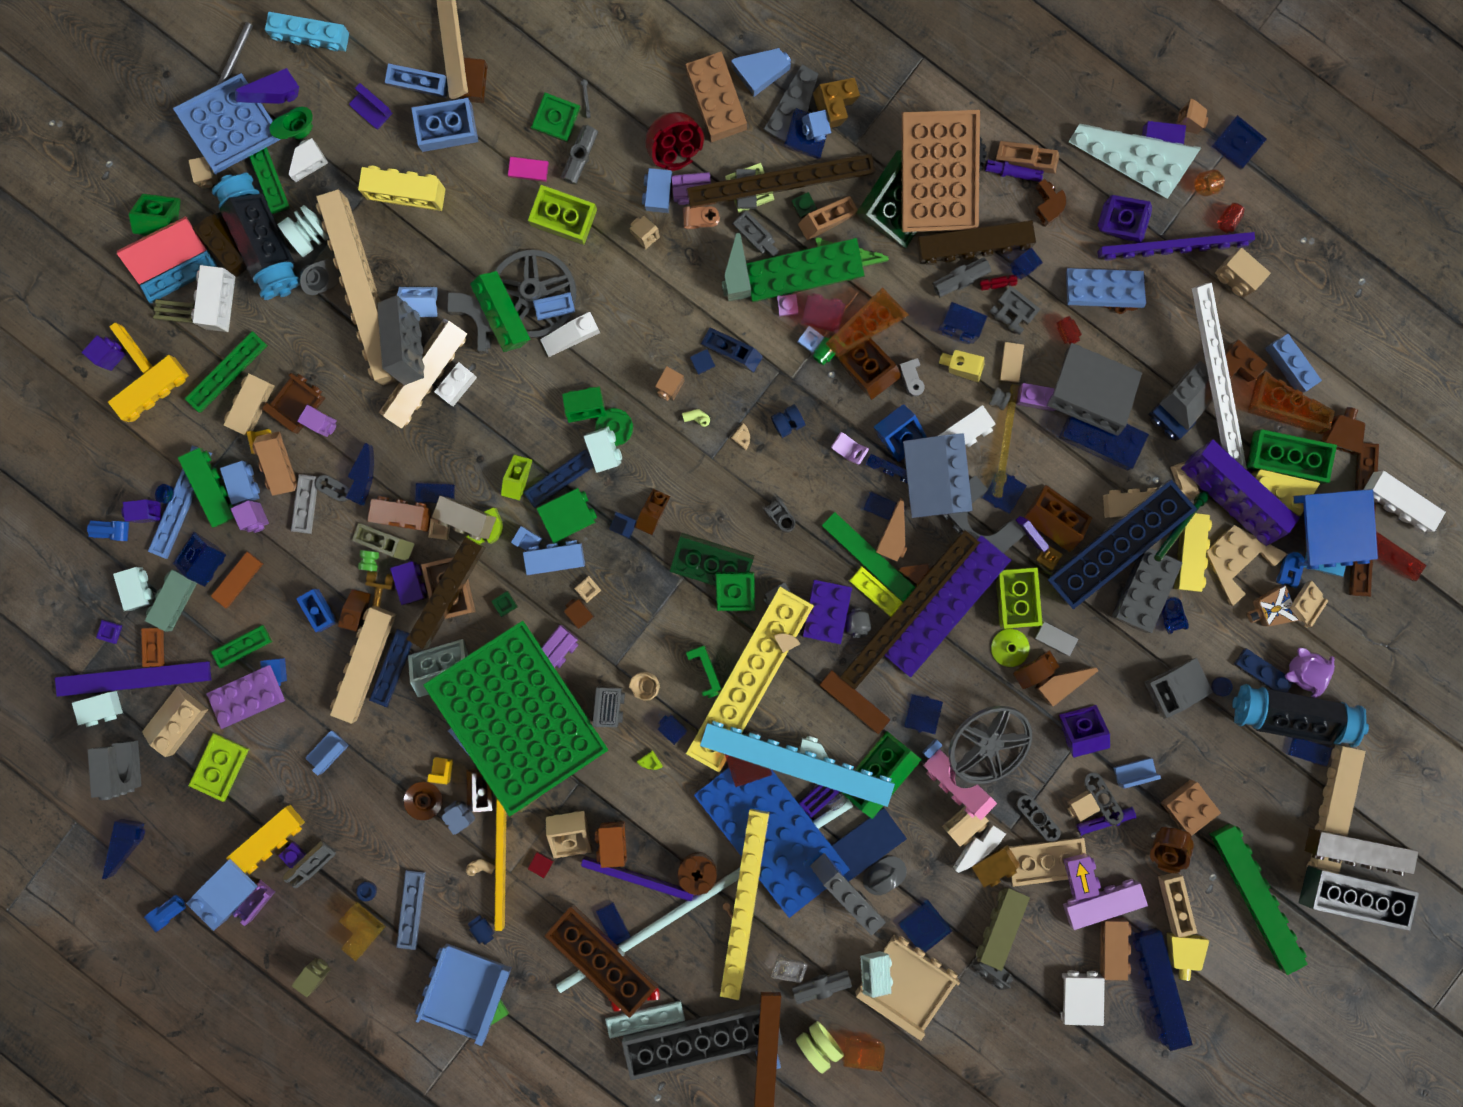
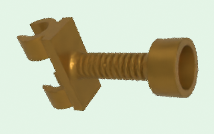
[365,571,395,607]

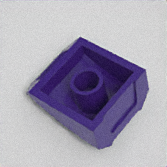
[1098,195,1152,243]

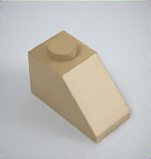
[630,216,660,250]

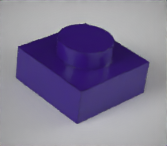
[279,841,306,868]

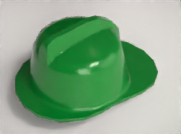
[269,106,313,139]

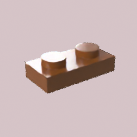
[141,628,164,667]

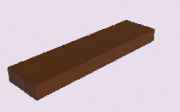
[819,670,891,734]

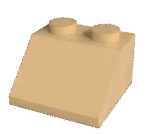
[942,806,989,846]
[546,811,592,858]

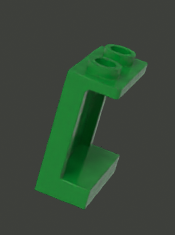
[536,488,597,543]
[686,645,721,698]

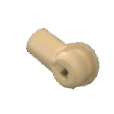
[466,859,495,876]

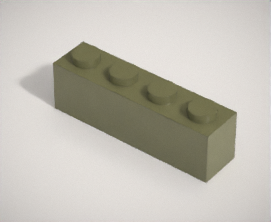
[976,888,1030,971]

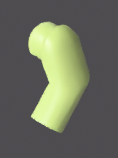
[682,409,710,427]

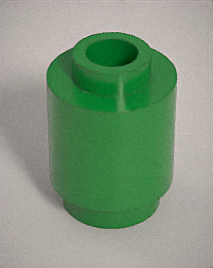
[812,336,840,366]

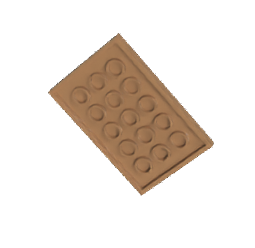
[902,110,980,232]

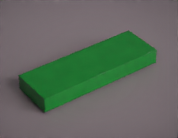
[211,625,272,669]

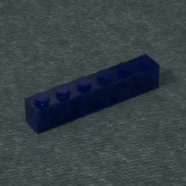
[1133,928,1193,1051]

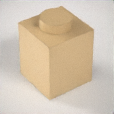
[189,157,218,188]
[1067,791,1100,821]

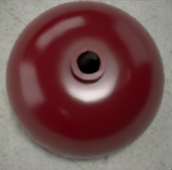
[645,112,704,171]

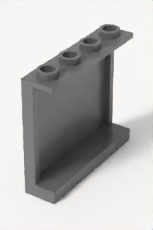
[1047,343,1142,436]

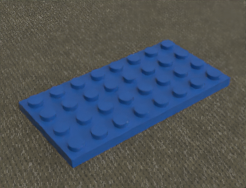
[694,759,850,918]

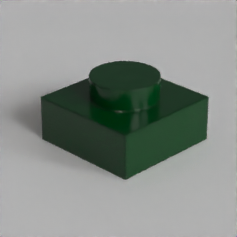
[791,192,817,219]
[491,591,518,617]

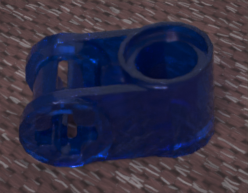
[1161,596,1189,635]

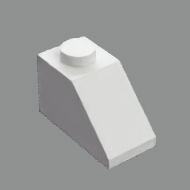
[289,138,328,182]

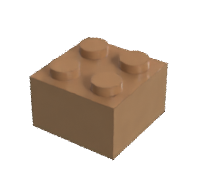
[1161,779,1221,836]

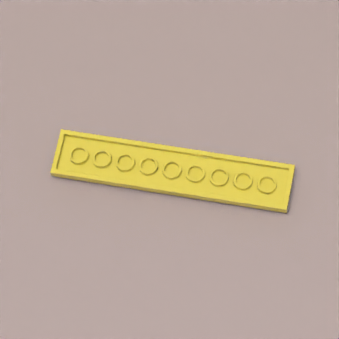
[686,586,814,773]

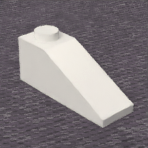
[540,312,600,357]

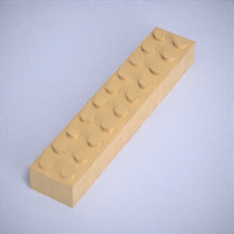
[316,189,398,386]

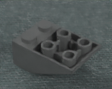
[1144,658,1213,718]

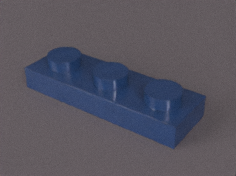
[1234,648,1294,693]

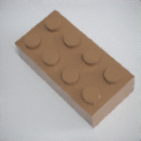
[685,51,747,142]

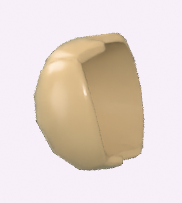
[629,672,660,701]

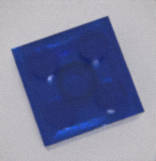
[938,302,988,345]

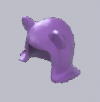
[1285,648,1335,698]

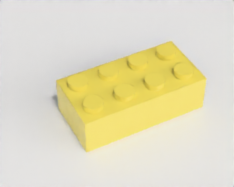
[358,166,445,211]

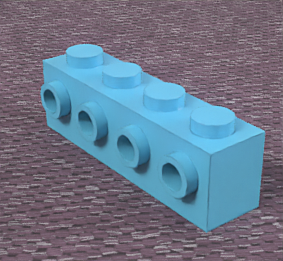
[265,12,349,52]

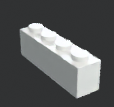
[938,405,995,447]
[1364,471,1446,533]

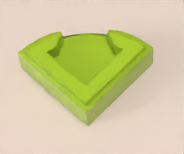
[637,750,663,770]

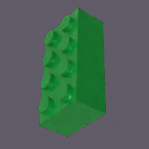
[1246,429,1337,484]

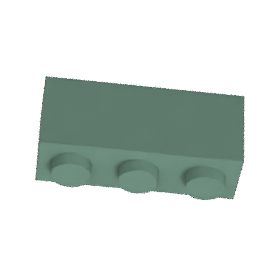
[145,570,199,632]

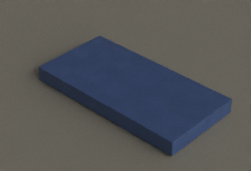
[831,807,907,881]

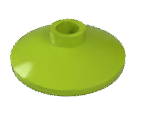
[991,629,1030,667]

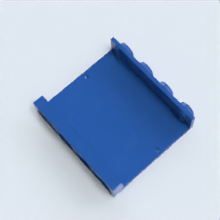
[1293,489,1378,569]

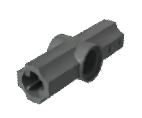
[561,125,598,185]
[932,257,991,298]
[792,969,852,1004]

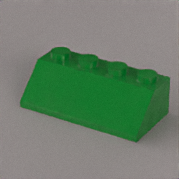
[841,731,922,819]

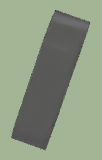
[316,475,352,502]

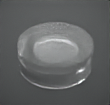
[827,794,847,811]

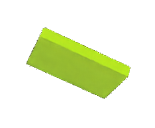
[188,733,249,802]

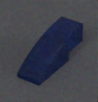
[346,443,374,506]

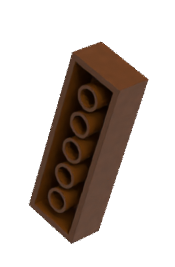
[545,905,659,1018]

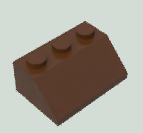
[1024,485,1092,552]

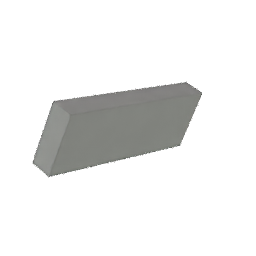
[291,474,318,534]

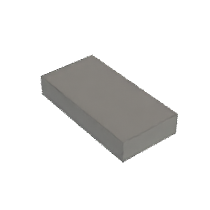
[1034,622,1078,656]

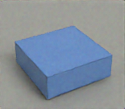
[922,739,942,758]

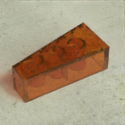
[825,287,909,357]
[1248,371,1335,434]

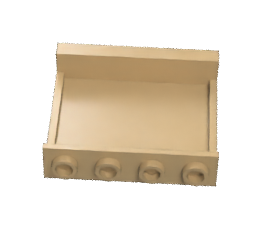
[855,935,960,1041]

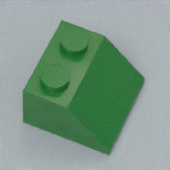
[129,194,181,236]

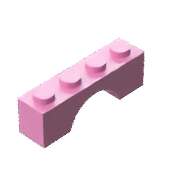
[923,749,997,820]

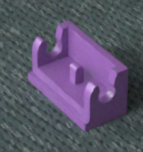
[233,880,275,926]

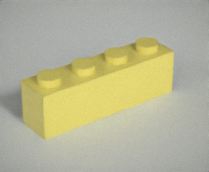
[1174,513,1212,592]

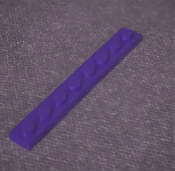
[1097,232,1255,261]

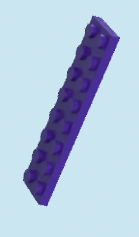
[885,535,1011,678]

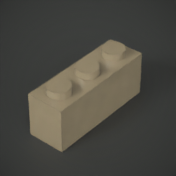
[432,496,497,541]

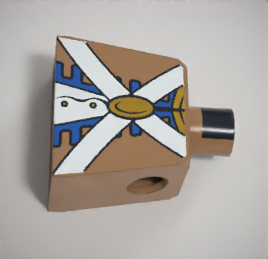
[1247,586,1299,626]

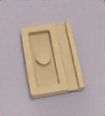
[1289,581,1328,628]

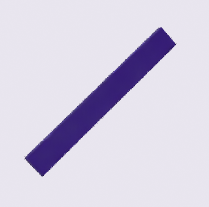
[55,661,212,697]

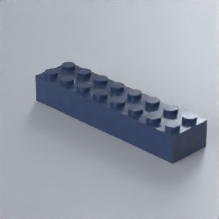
[1048,479,1198,609]

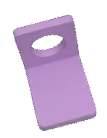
[831,432,869,465]

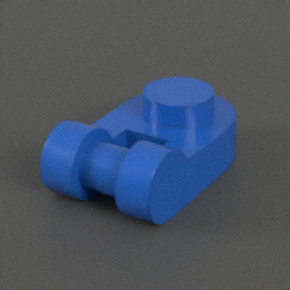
[1276,552,1305,588]

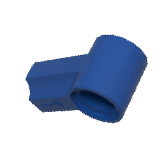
[87,521,129,541]
[144,895,186,933]

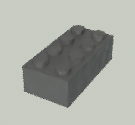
[377,295,425,386]
[1111,548,1183,633]

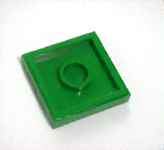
[531,92,581,142]
[715,572,756,611]

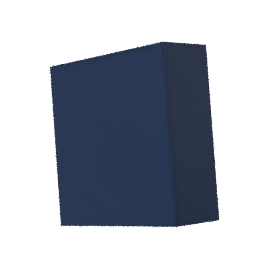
[690,349,715,375]

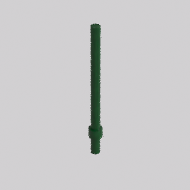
[1154,490,1209,562]

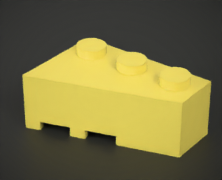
[1252,469,1320,516]

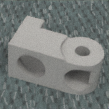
[898,358,925,397]

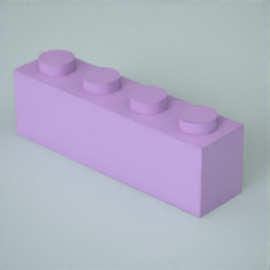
[1063,879,1148,930]

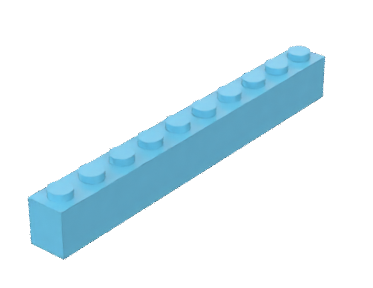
[700,721,895,807]

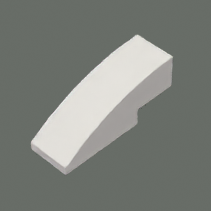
[953,823,1006,873]

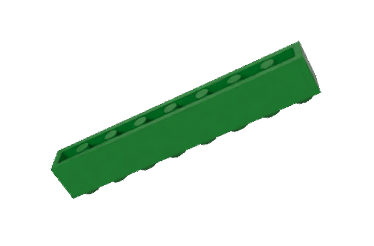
[1209,823,1308,975]

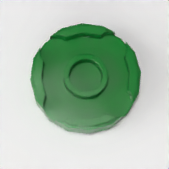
[595,408,633,447]

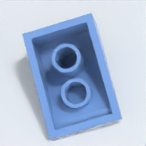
[186,859,258,931]

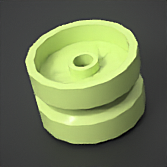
[796,1021,844,1074]

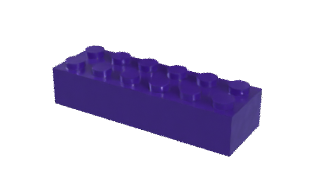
[1181,440,1300,546]

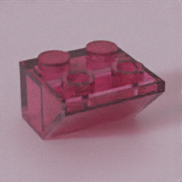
[801,293,846,333]

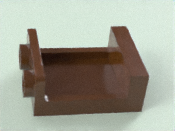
[262,373,325,434]

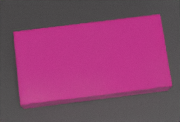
[508,157,549,182]

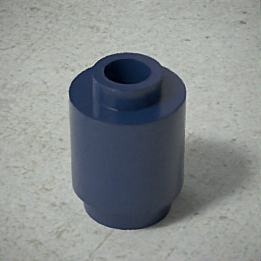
[468,915,495,945]

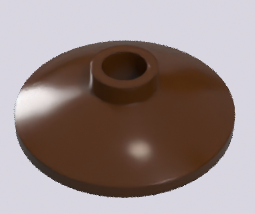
[404,782,443,820]

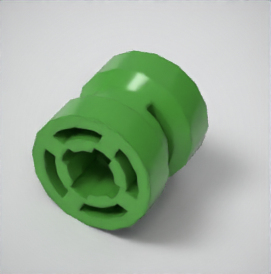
[358,550,380,571]

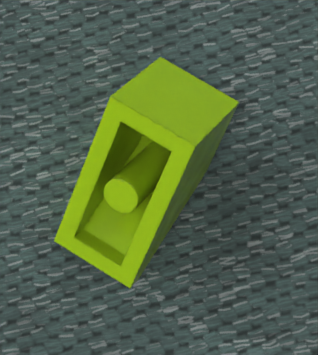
[501,455,532,501]

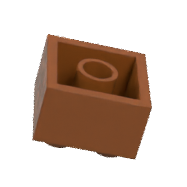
[595,821,627,868]

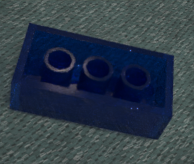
[1058,415,1149,471]

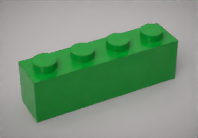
[470,271,531,352]
[178,448,235,528]

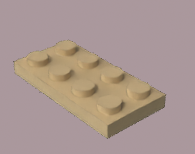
[1009,837,1086,887]

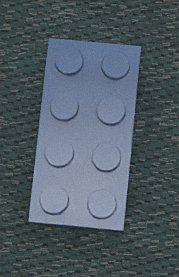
[1066,268,1146,308]

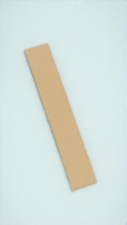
[436,0,468,100]

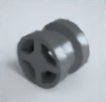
[989,387,1011,410]

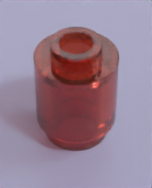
[1217,203,1245,233]
[1056,316,1082,344]

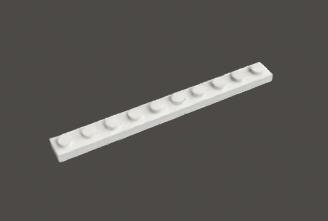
[1192,283,1247,470]

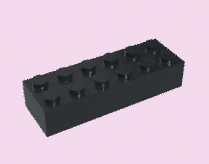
[1298,865,1419,931]

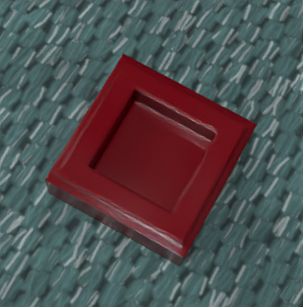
[528,851,554,878]

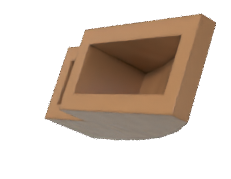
[996,141,1059,174]

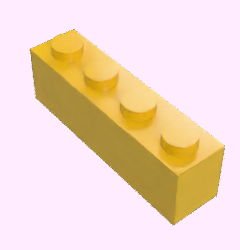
[108,355,189,422]
[226,805,305,875]

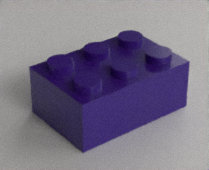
[802,580,852,644]

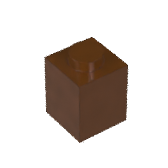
[564,599,595,629]

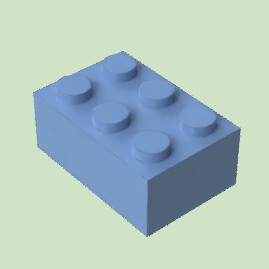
[411,98,478,152]

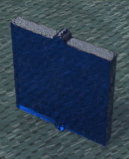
[983,469,1027,514]
[904,694,943,734]

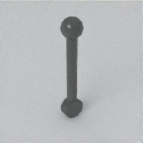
[580,79,591,118]

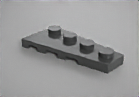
[764,64,818,150]

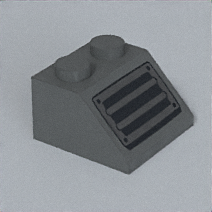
[592,685,625,727]

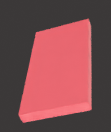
[117,216,207,284]

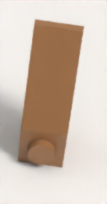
[798,196,858,240]
[876,498,907,561]
[1035,667,1098,707]

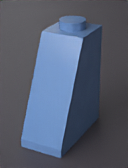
[731,48,791,97]

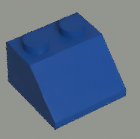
[873,404,927,462]

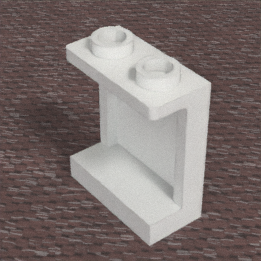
[1061,970,1104,1026]

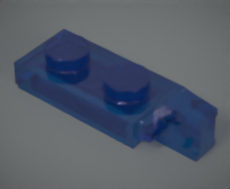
[866,454,908,484]

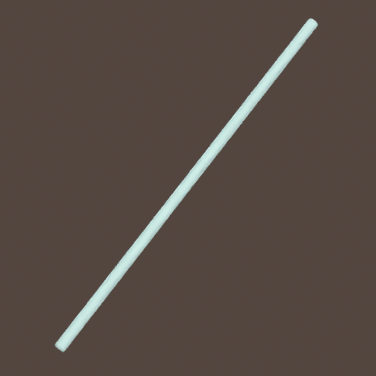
[556,799,853,993]

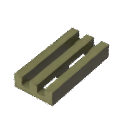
[153,300,195,323]

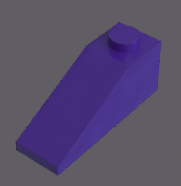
[235,68,299,104]

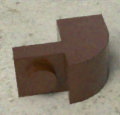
[1034,179,1066,227]
[1013,650,1060,689]

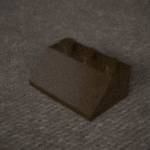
[193,212,247,277]

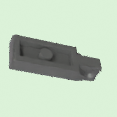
[732,210,778,258]

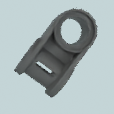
[762,496,795,533]

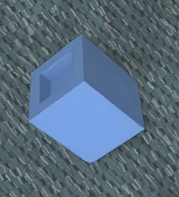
[511,526,543,551]

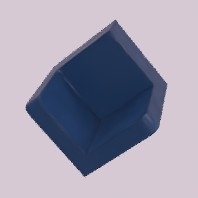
[609,511,637,539]

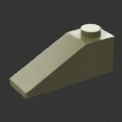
[352,523,414,561]

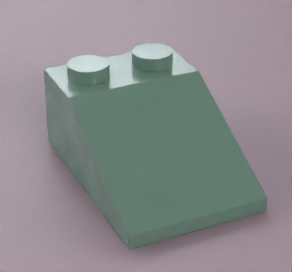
[722,233,751,301]

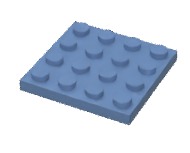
[173,73,281,174]

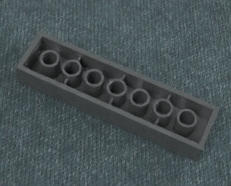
[622,1003,783,1080]

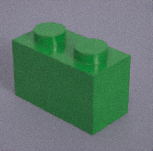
[562,386,606,423]

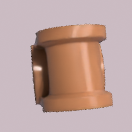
[683,206,720,229]

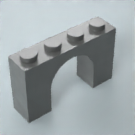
[942,475,1026,553]
[88,740,141,800]
[810,853,886,936]

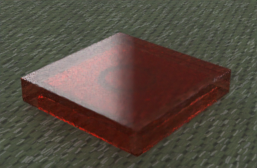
[725,738,773,787]

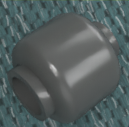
[845,608,871,638]

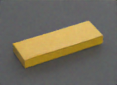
[110,323,153,373]

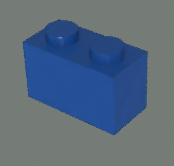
[297,589,338,632]

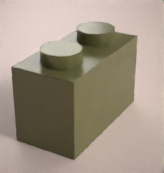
[292,958,331,997]

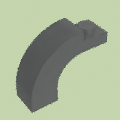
[448,293,495,354]

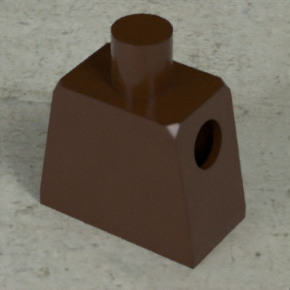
[1320,407,1365,455]

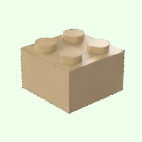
[1215,248,1271,298]

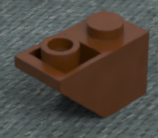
[635,489,671,535]

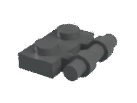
[989,285,1040,335]

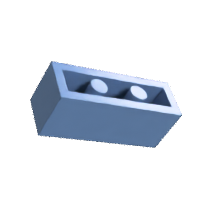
[385,63,448,98]
[1265,334,1322,394]
[523,540,585,575]

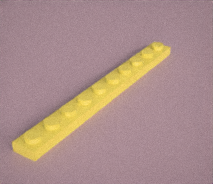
[720,809,770,1000]

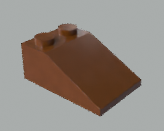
[834,330,901,400]

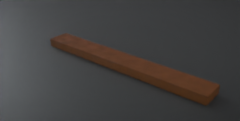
[1349,443,1379,597]
[754,992,781,1107]

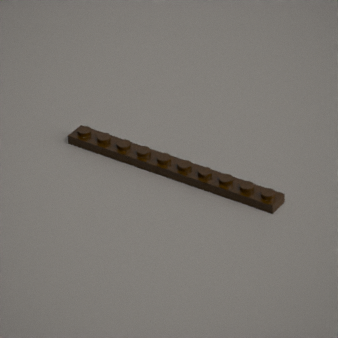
[686,153,876,209]
[840,530,980,689]

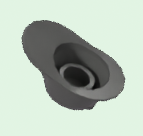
[299,259,341,295]
[863,856,907,895]

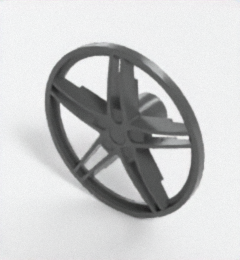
[495,250,577,338]
[948,706,1032,784]

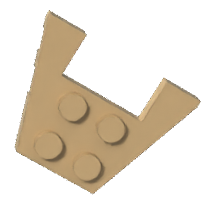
[1206,525,1287,606]

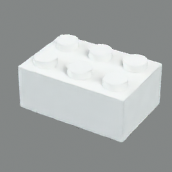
[191,265,235,332]

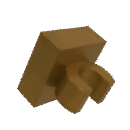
[1035,545,1063,571]

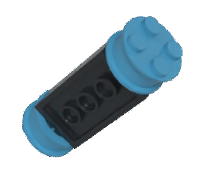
[212,173,300,300]
[1232,684,1369,748]

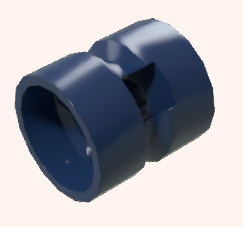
[770,404,806,438]

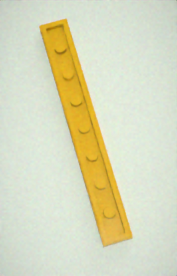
[494,797,506,931]

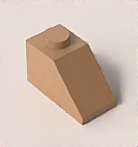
[1177,99,1208,134]

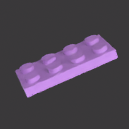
[207,665,285,729]

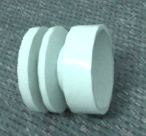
[277,205,329,257]

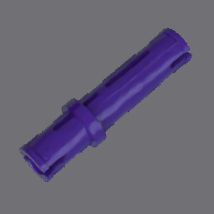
[984,159,1044,183]
[1077,807,1136,836]

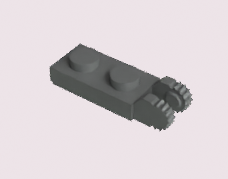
[283,840,336,888]

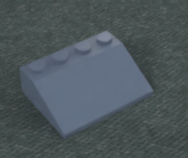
[903,433,972,518]

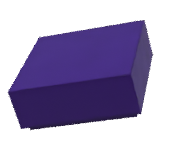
[96,620,122,644]

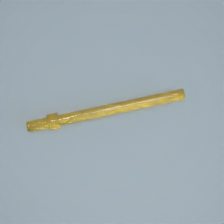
[994,384,1019,498]

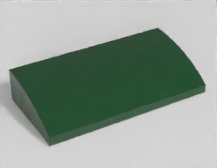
[670,533,755,586]

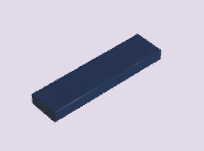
[523,449,594,508]
[369,629,413,707]

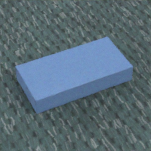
[533,293,575,320]

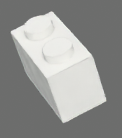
[434,362,477,406]

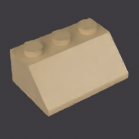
[142,686,209,757]

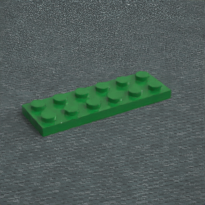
[746,238,865,302]

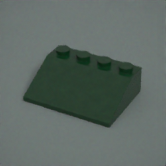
[855,150,917,249]

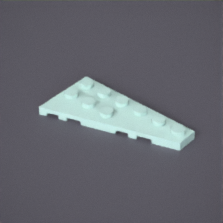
[1069,124,1201,199]

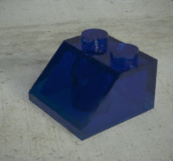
[173,532,226,587]

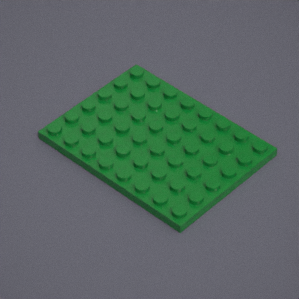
[423,621,608,817]

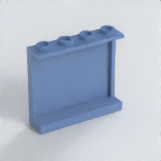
[415,944,512,1046]

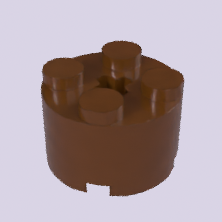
[1150,827,1194,873]
[678,852,717,895]

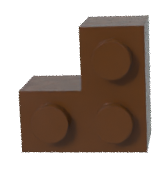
[1225,339,1268,382]

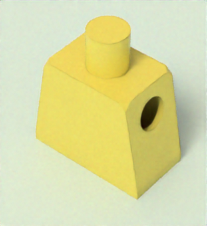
[939,350,985,382]
[1167,933,1209,981]

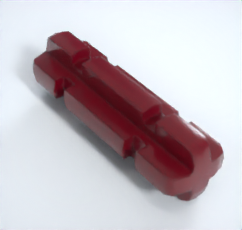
[980,275,1018,291]

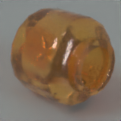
[1194,169,1225,197]

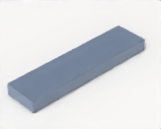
[396,870,426,950]

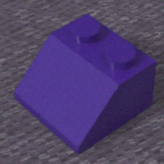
[1060,705,1110,758]

